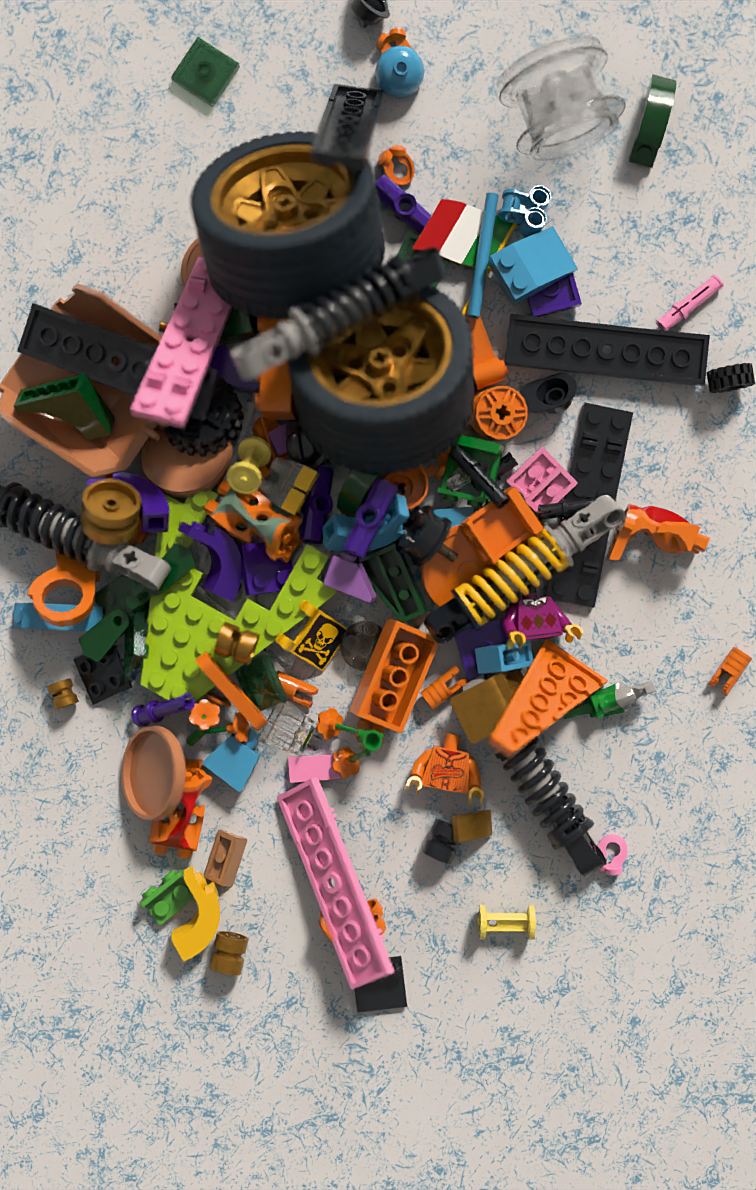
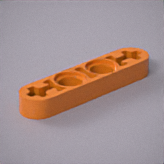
[195,651,268,731]

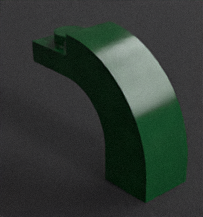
[629,74,676,168]
[336,468,390,518]

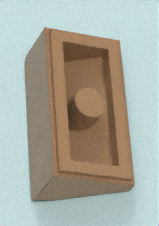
[204,830,247,887]

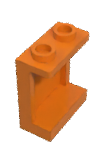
[460,487,544,565]

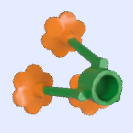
[316,708,386,779]

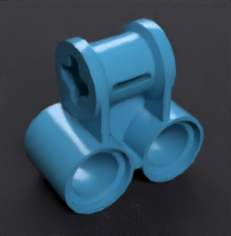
[498,185,551,238]

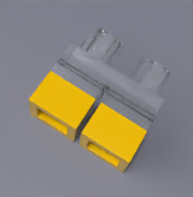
[258,457,319,516]

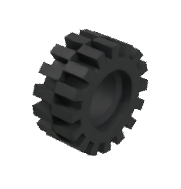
[707,363,755,393]

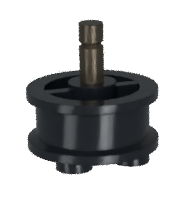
[395,505,458,566]

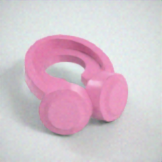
[597,834,627,876]

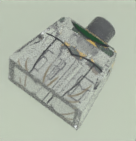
[257,697,322,755]

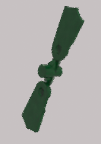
[78,543,197,662]

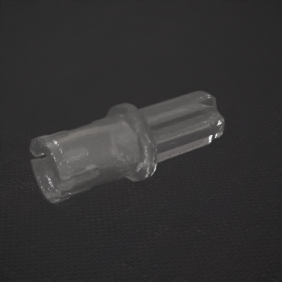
[446,467,472,492]

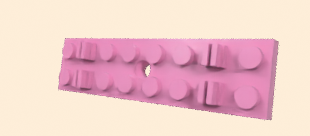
[131,257,233,427]
[277,777,394,990]

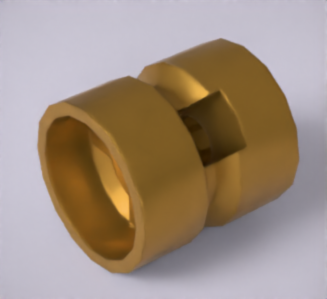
[214,622,260,665]
[209,931,249,975]

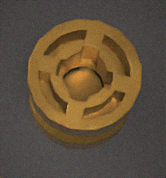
[47,678,79,710]

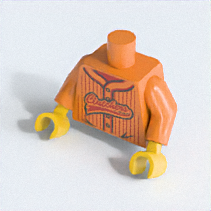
[405,733,484,805]

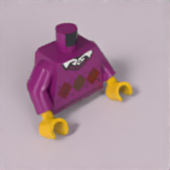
[501,583,583,649]

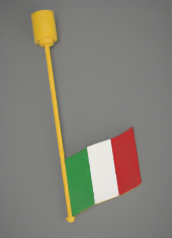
[407,199,517,394]

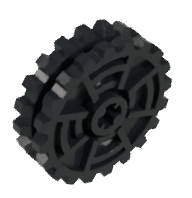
[161,377,244,457]

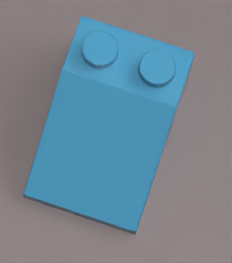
[488,226,578,307]

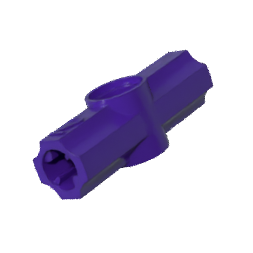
[376,174,431,235]
[300,466,333,544]
[343,478,398,558]

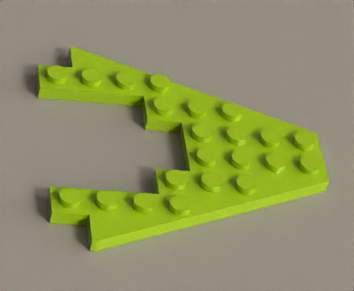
[140,490,338,702]

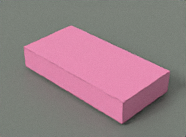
[288,754,340,783]

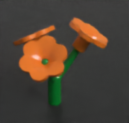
[186,692,250,746]

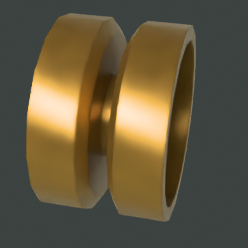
[81,479,141,545]

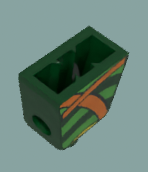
[218,309,261,344]

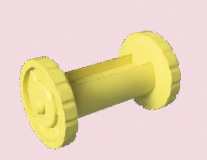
[227,436,272,494]
[477,905,536,940]

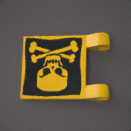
[275,600,351,671]

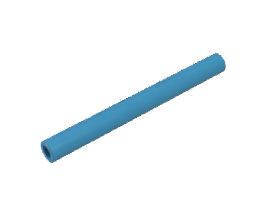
[467,193,499,318]

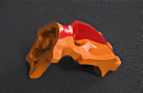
[606,503,710,561]
[149,757,212,859]

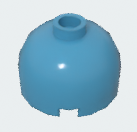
[375,45,425,99]

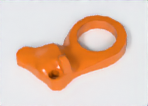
[27,551,101,627]

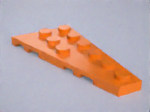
[487,638,608,757]

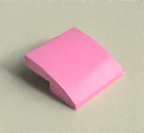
[506,445,578,515]

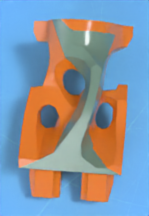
[204,480,303,563]

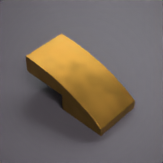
[452,810,493,842]

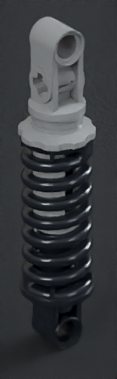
[231,247,447,380]
[0,482,171,591]
[462,673,607,877]

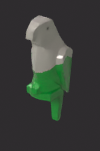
[563,681,656,719]

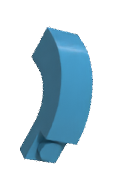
[322,494,409,553]
[13,603,103,631]

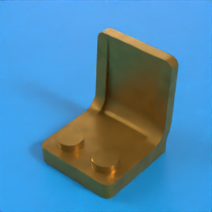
[450,668,523,743]

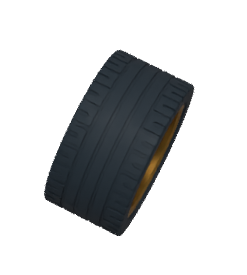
[190,131,385,319]
[287,275,474,474]

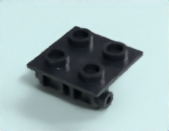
[73,645,133,705]
[354,956,407,1013]

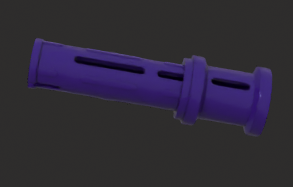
[131,693,195,727]

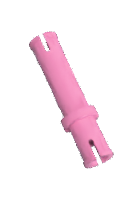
[656,275,724,331]

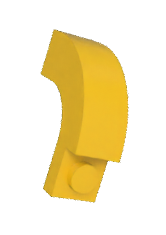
[172,866,220,962]

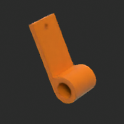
[465,314,508,391]

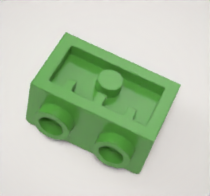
[139,869,194,925]

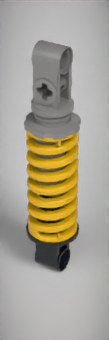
[424,495,625,644]

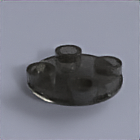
[340,621,382,671]

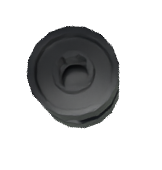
[421,818,461,865]

